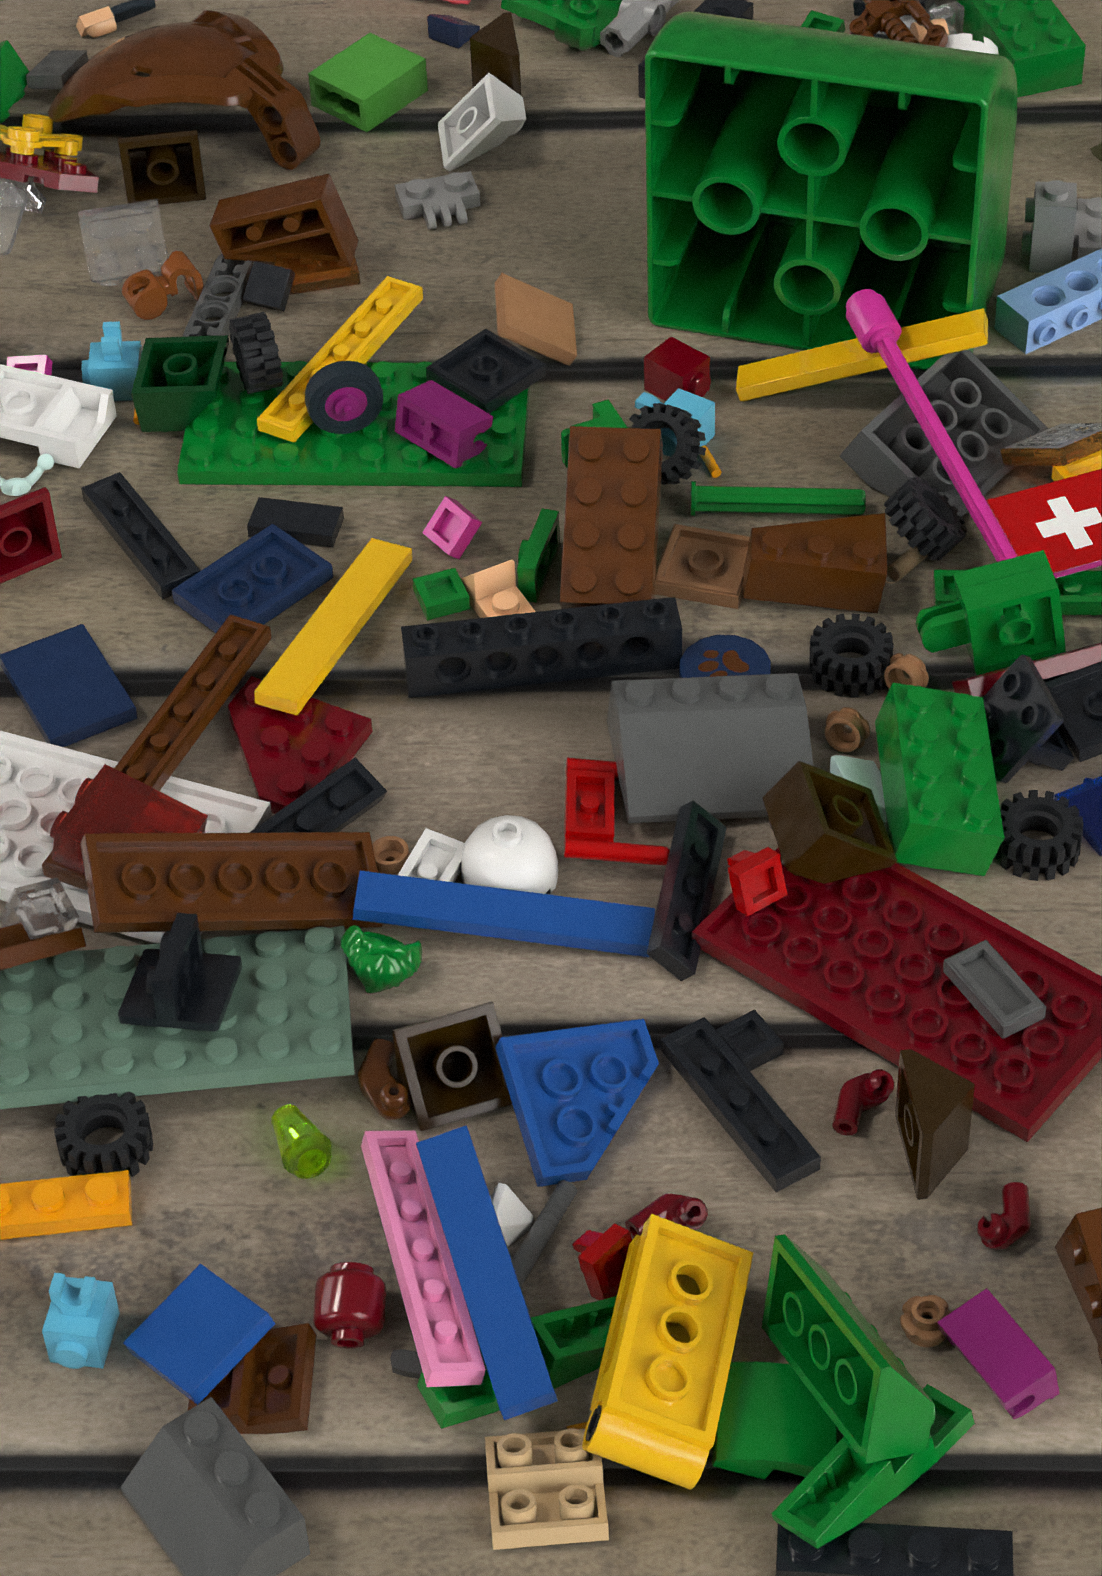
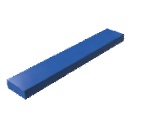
[353,870,655,957]
[416,1125,558,1420]

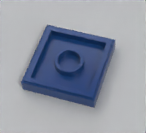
[123,1264,276,1405]

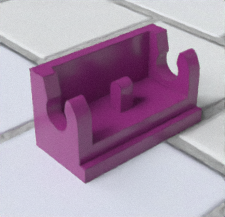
[395,380,493,469]
[937,1288,1060,1419]

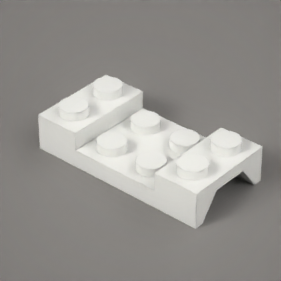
[0,364,117,468]

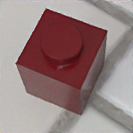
[644,337,711,401]

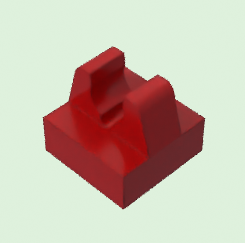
[727,847,788,917]
[572,1223,633,1300]

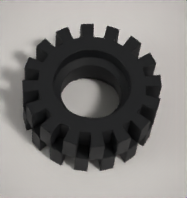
[229,312,283,394]
[628,403,706,485]
[884,476,968,561]
[809,613,894,698]
[995,790,1084,881]
[54,1092,153,1177]

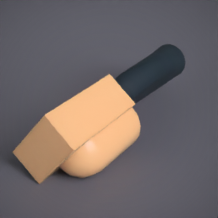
[76,0,156,38]

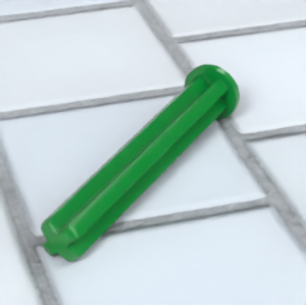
[690,481,866,516]

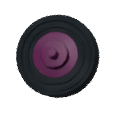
[305,361,383,434]

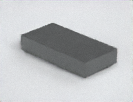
[26,50,88,89]
[943,940,1046,1039]

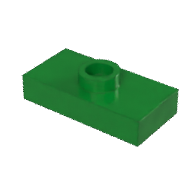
[517,508,560,603]

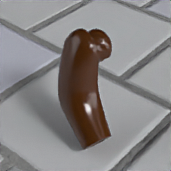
[358,1039,411,1120]

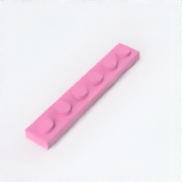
[361,1130,486,1387]

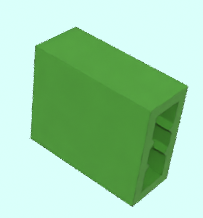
[308,33,428,132]

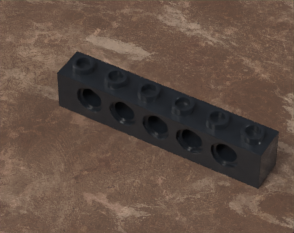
[401,597,682,698]

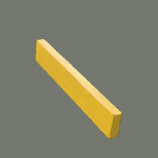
[257,276,423,443]
[736,308,988,401]
[254,538,412,715]

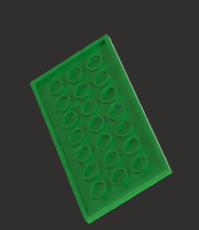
[177,361,530,487]

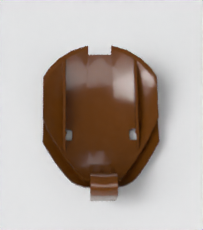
[48,10,321,170]

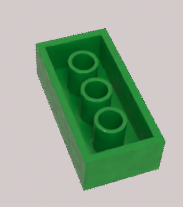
[953,0,1086,98]
[875,682,1004,876]

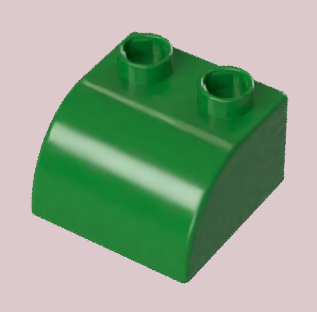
[645,11,1017,371]

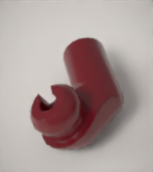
[832,1069,895,1136]
[977,1182,1031,1250]
[625,1194,708,1238]

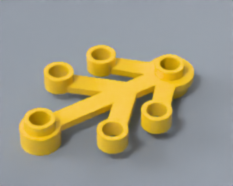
[0,114,83,156]

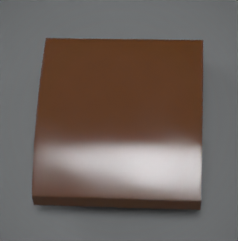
[0,914,86,970]
[188,1323,317,1434]

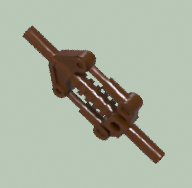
[849,0,948,47]

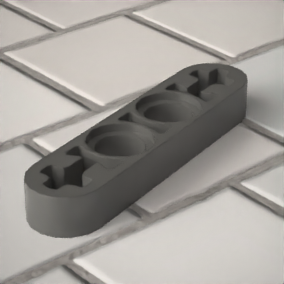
[183,254,252,337]

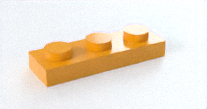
[0,1170,132,1240]

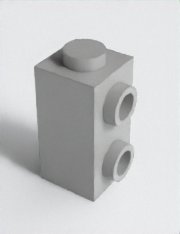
[1021,180,1077,273]

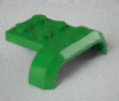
[501,0,622,51]

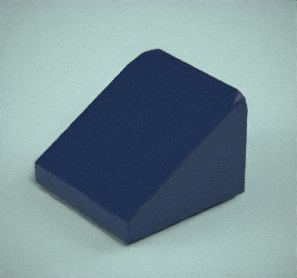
[427,14,480,49]

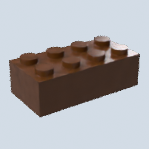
[560,426,663,609]

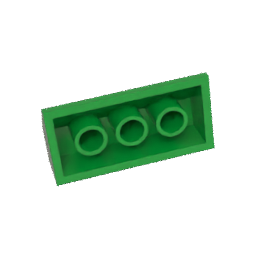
[761,1234,935,1464]

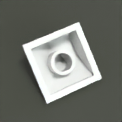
[438,73,526,172]

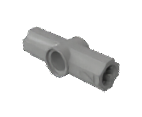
[600,0,679,58]

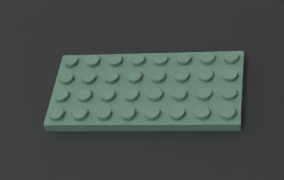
[0,926,355,1109]

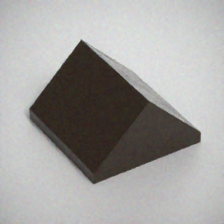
[470,12,521,96]
[392,1002,512,1131]
[895,1049,975,1200]

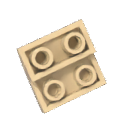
[485,1428,609,1550]

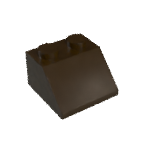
[118,130,206,208]
[762,761,897,884]

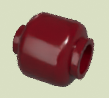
[313,1262,386,1348]

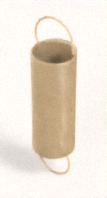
[886,546,927,583]

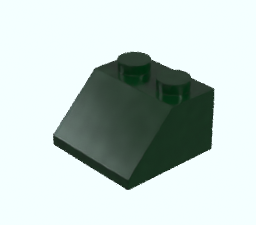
[131,335,229,432]

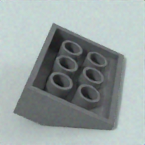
[839,349,1049,517]
[607,673,813,823]

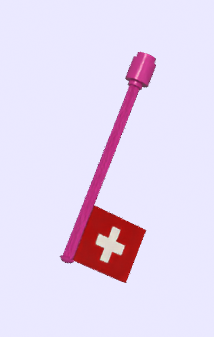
[846,289,1102,579]

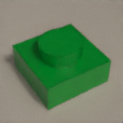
[412,568,470,621]

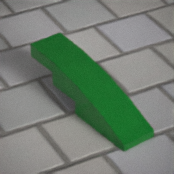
[417,1296,617,1429]
[771,1384,975,1549]

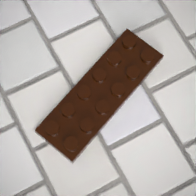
[80,832,384,933]

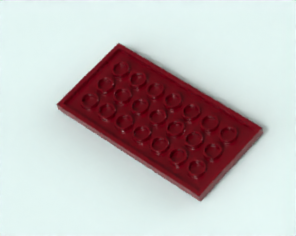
[692,847,1102,1142]

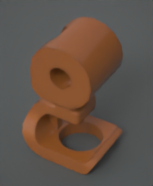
[122,251,204,320]

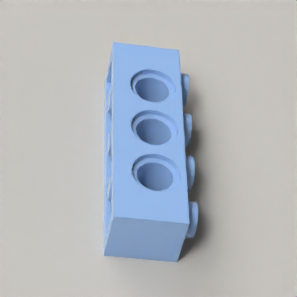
[994,248,1102,354]

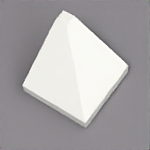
[491,1183,534,1248]

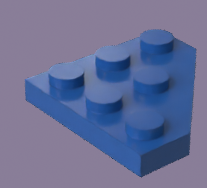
[495,1019,659,1187]

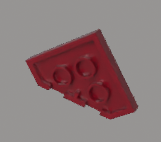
[0,146,99,193]
[227,676,373,814]

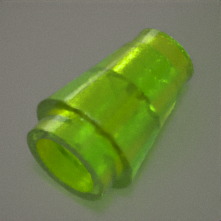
[271,1104,332,1179]

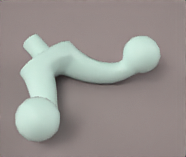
[0,453,54,496]

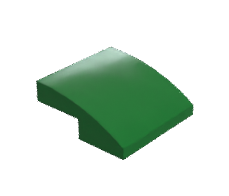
[712,1362,837,1480]

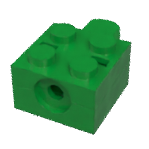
[915,550,1066,675]

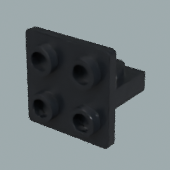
[983,655,1074,784]
[118,913,242,1032]

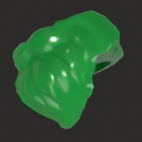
[341,925,422,993]

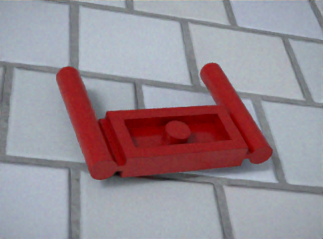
[564,757,670,866]

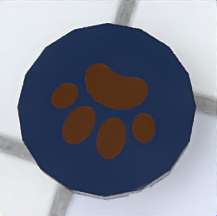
[680,635,771,678]

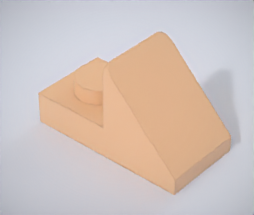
[461,559,536,618]

